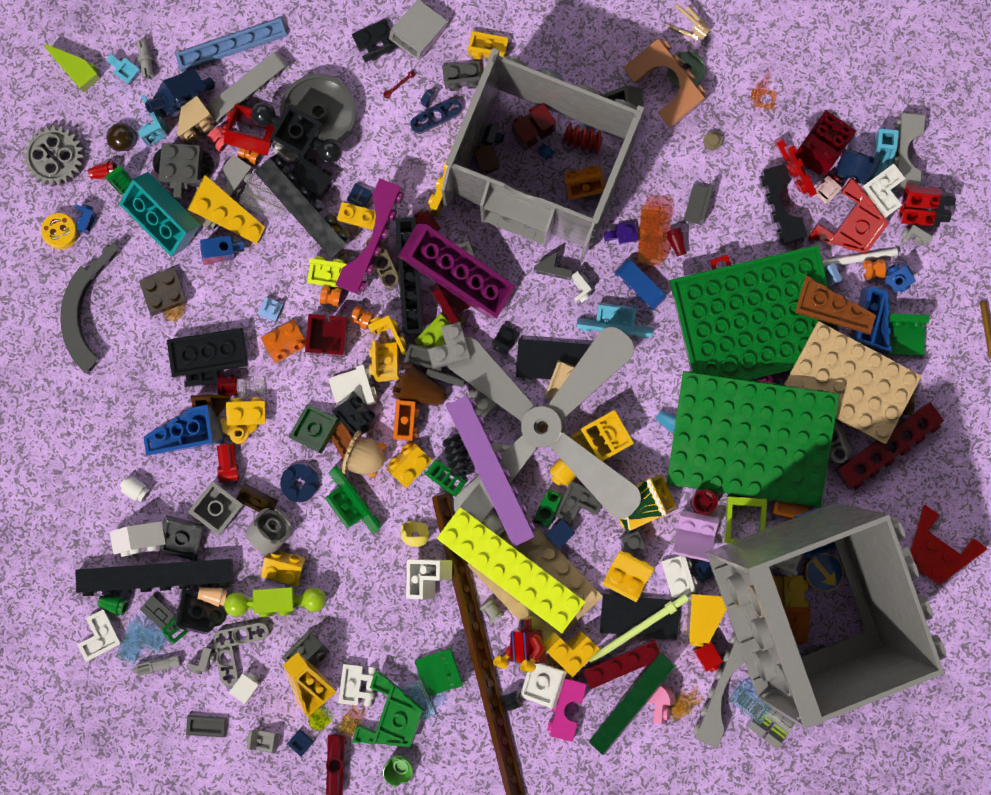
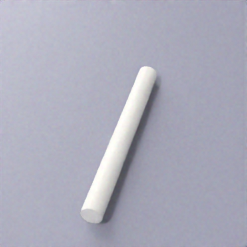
[822,248,898,268]

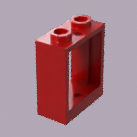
[221,104,275,156]

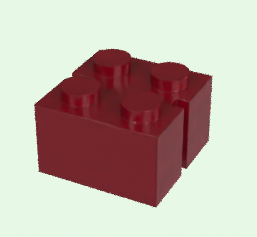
[512,103,557,151]
[305,314,349,358]

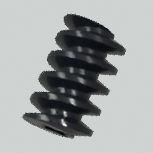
[442,434,475,477]

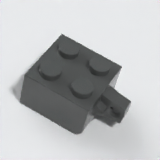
[158,143,204,199]

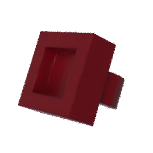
[217,374,237,396]

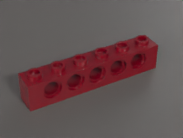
[835,402,944,490]

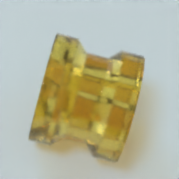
[337,713,360,737]

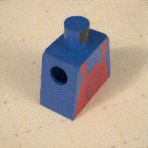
[200,236,244,265]

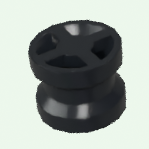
[500,690,523,712]

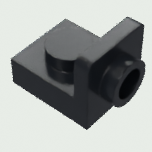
[492,324,520,354]

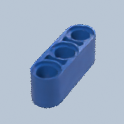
[614,259,667,311]

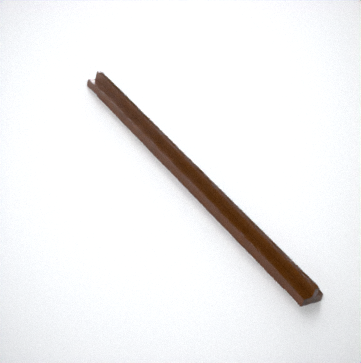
[432,493,526,795]

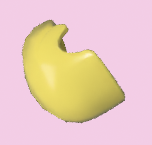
[400,521,430,547]

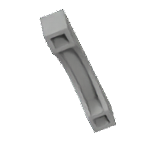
[692,632,745,748]

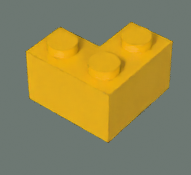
[544,630,599,677]

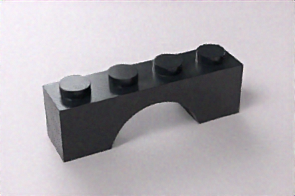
[759,164,808,245]

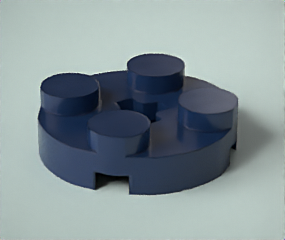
[280,464,319,502]

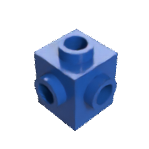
[884,261,916,293]

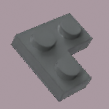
[554,482,602,524]

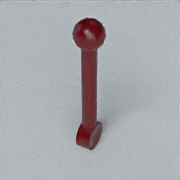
[383,71,415,99]

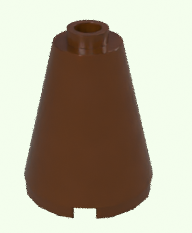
[391,362,447,407]

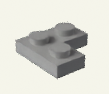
[428,322,470,369]

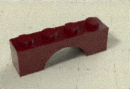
[582,639,660,689]

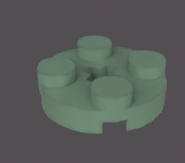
[667,51,705,88]

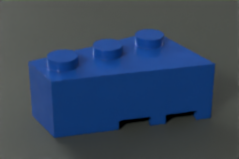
[850,286,892,354]

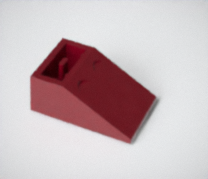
[796,110,856,178]

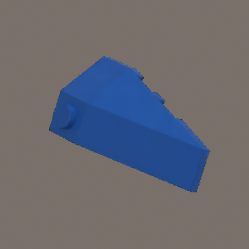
[143,405,224,456]

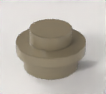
[703,131,722,150]

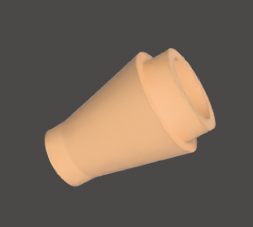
[197,587,227,607]

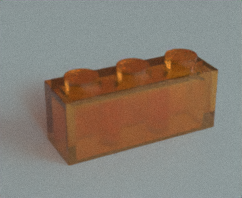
[637,205,668,266]

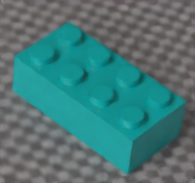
[119,172,200,257]

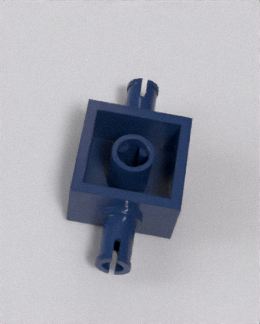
[145,68,215,118]

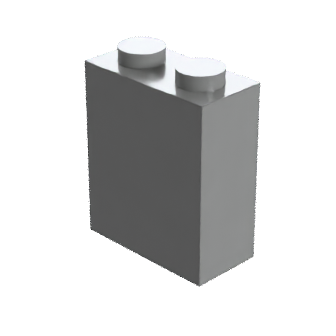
[389,0,448,61]

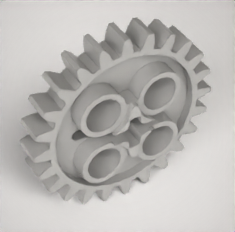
[21,125,85,187]

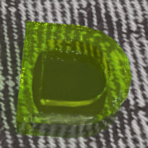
[308,707,332,731]

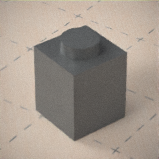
[619,531,646,555]

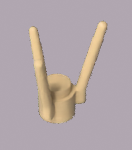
[667,4,711,41]

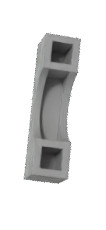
[893,113,925,192]
[190,154,254,231]

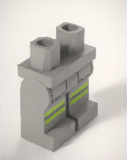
[746,703,796,750]

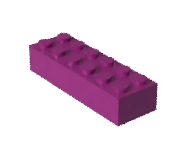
[398,224,515,319]

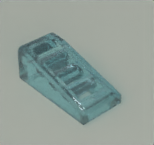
[729,685,772,725]

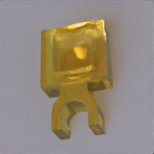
[668,690,701,722]

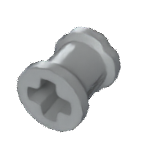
[479,599,504,624]

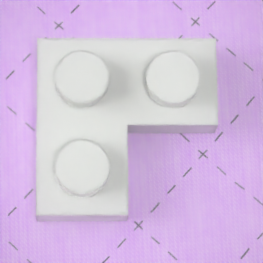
[862,164,906,218]
[77,609,122,662]

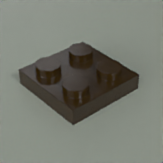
[139,267,188,316]

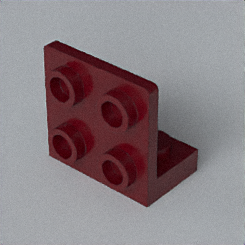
[429,283,471,324]

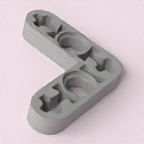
[213,623,269,686]

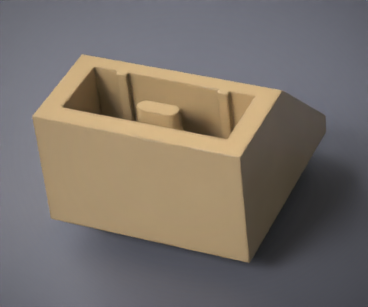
[177,96,216,145]

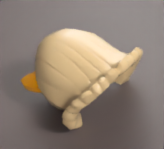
[342,431,387,477]

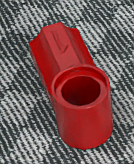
[217,444,240,483]

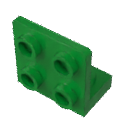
[886,313,929,356]
[415,648,463,697]

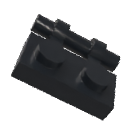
[352,19,399,63]

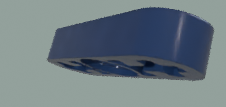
[410,99,462,134]

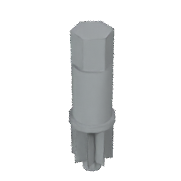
[133,655,181,676]

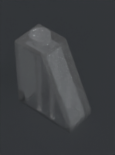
[238,169,290,225]

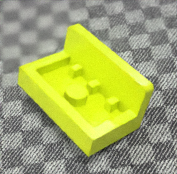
[307,256,348,289]

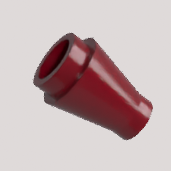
[666,227,687,257]

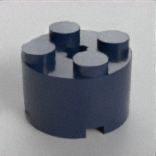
[836,148,880,185]

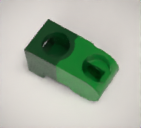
[533,489,562,529]

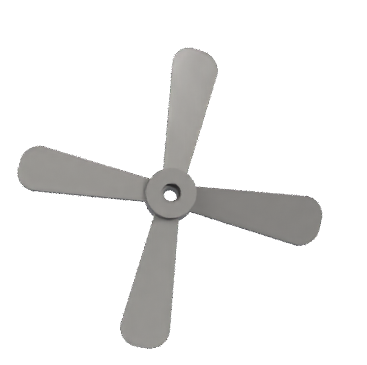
[447,327,641,523]

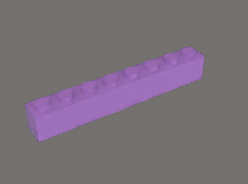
[446,395,536,547]

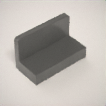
[683,184,713,225]

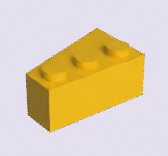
[283,652,336,718]

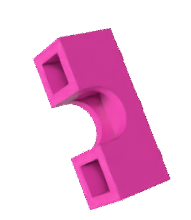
[547,678,587,742]

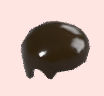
[106,123,138,152]

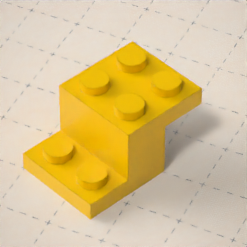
[569,410,634,462]

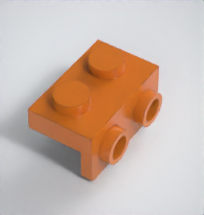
[260,319,306,363]

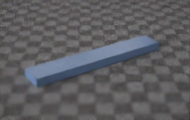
[175,17,288,72]

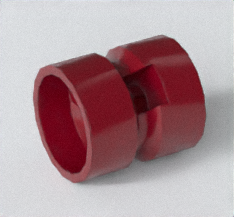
[690,489,718,515]

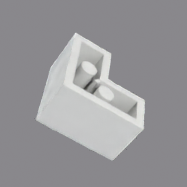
[110,521,166,557]
[406,559,452,599]

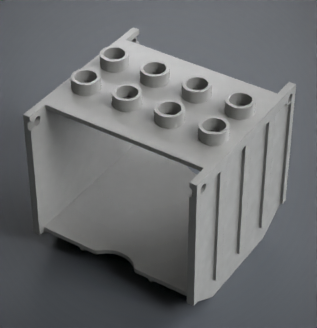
[441,48,645,262]

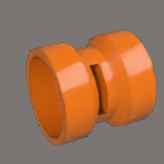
[237,148,262,166]
[863,259,886,279]
[319,285,342,307]
[349,305,375,330]

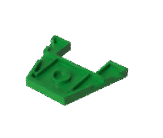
[352,670,424,747]

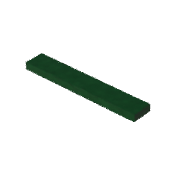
[589,653,677,755]

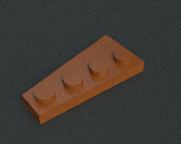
[795,275,876,335]

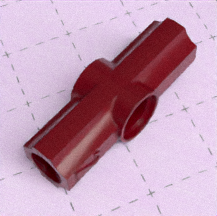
[326,734,345,795]

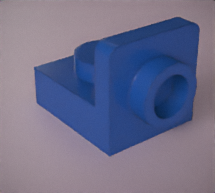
[74,204,97,235]

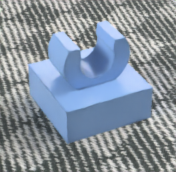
[824,263,844,288]
[258,297,283,322]

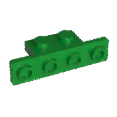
[325,466,381,534]

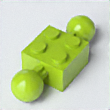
[224,587,327,617]

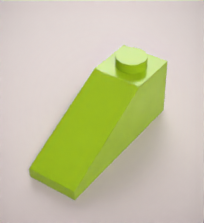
[44,44,101,93]

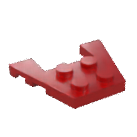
[773,137,817,197]
[808,177,889,254]
[910,505,987,585]

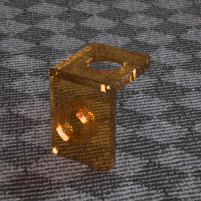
[750,82,777,110]

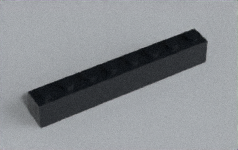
[75,559,234,596]

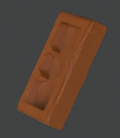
[331,422,353,460]

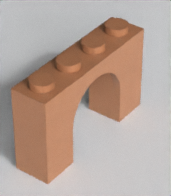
[623,38,708,128]

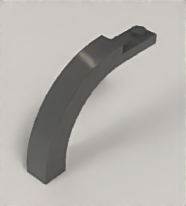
[60,243,122,374]

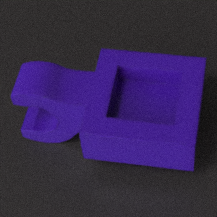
[603,222,638,245]

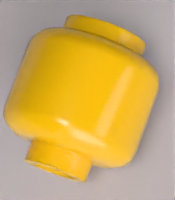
[550,458,576,486]

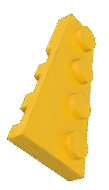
[187,175,265,244]

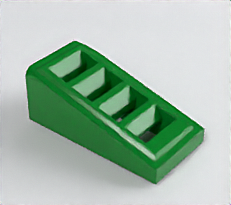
[105,166,132,195]
[424,459,467,497]

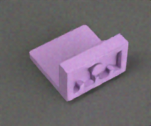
[673,510,719,562]

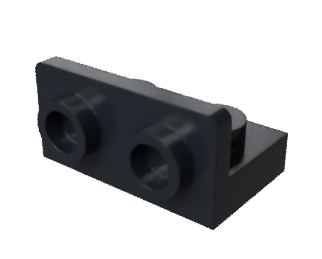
[331,391,378,436]

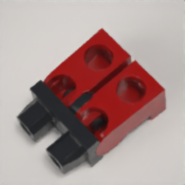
[898,182,956,227]

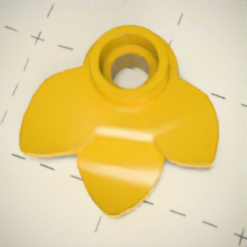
[220,418,258,444]

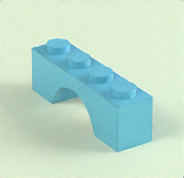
[873,129,899,193]

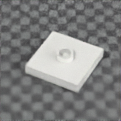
[520,663,567,709]

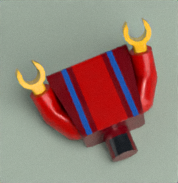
[493,618,547,673]

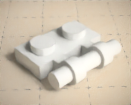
[338,664,376,707]

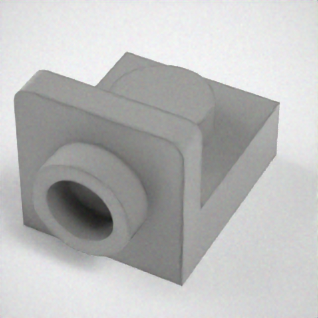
[900,225,933,246]

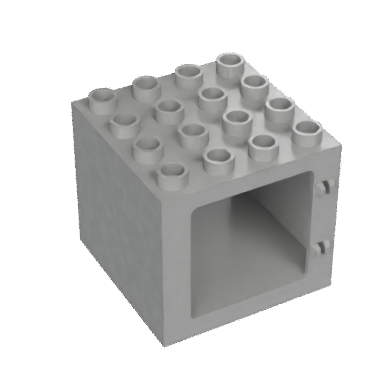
[706,503,947,729]

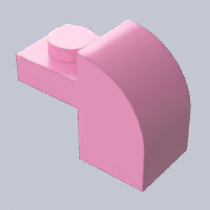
[647,684,676,724]

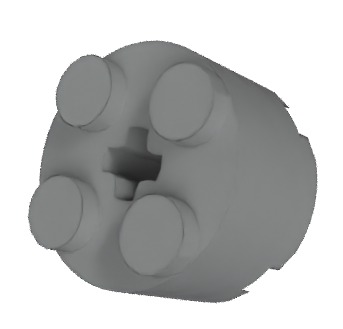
[245,508,291,555]

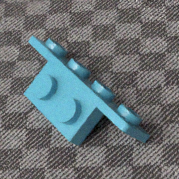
[576,303,653,339]

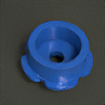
[537,143,555,160]

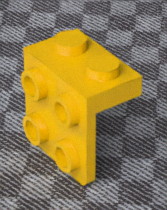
[368,315,408,355]

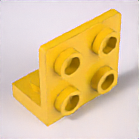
[602,551,655,602]

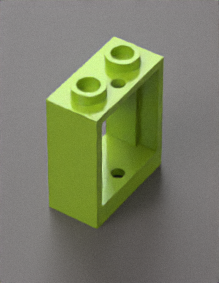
[724,497,767,544]

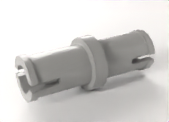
[136,39,154,79]

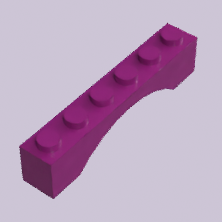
[336,178,405,295]

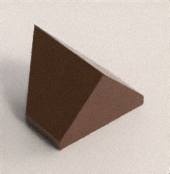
[191,394,232,418]

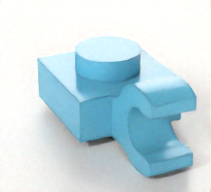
[106,54,141,85]

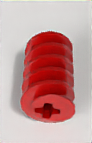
[562,122,603,155]

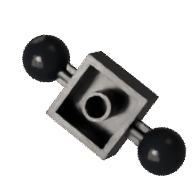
[251,102,343,163]

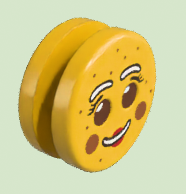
[41,213,79,250]

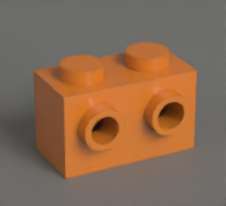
[563,166,605,200]
[393,400,420,442]

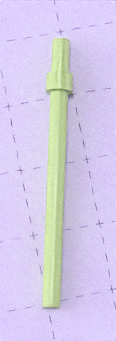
[589,594,689,664]

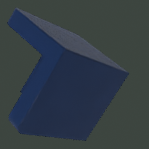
[546,519,575,549]

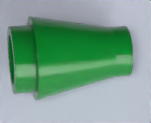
[98,595,128,616]

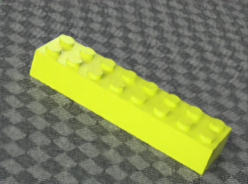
[436,507,585,633]

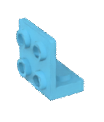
[137,95,168,146]

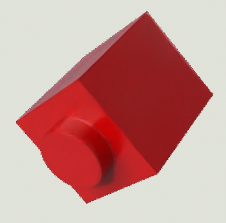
[693,641,723,672]

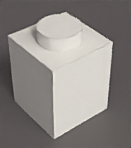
[229,672,260,704]

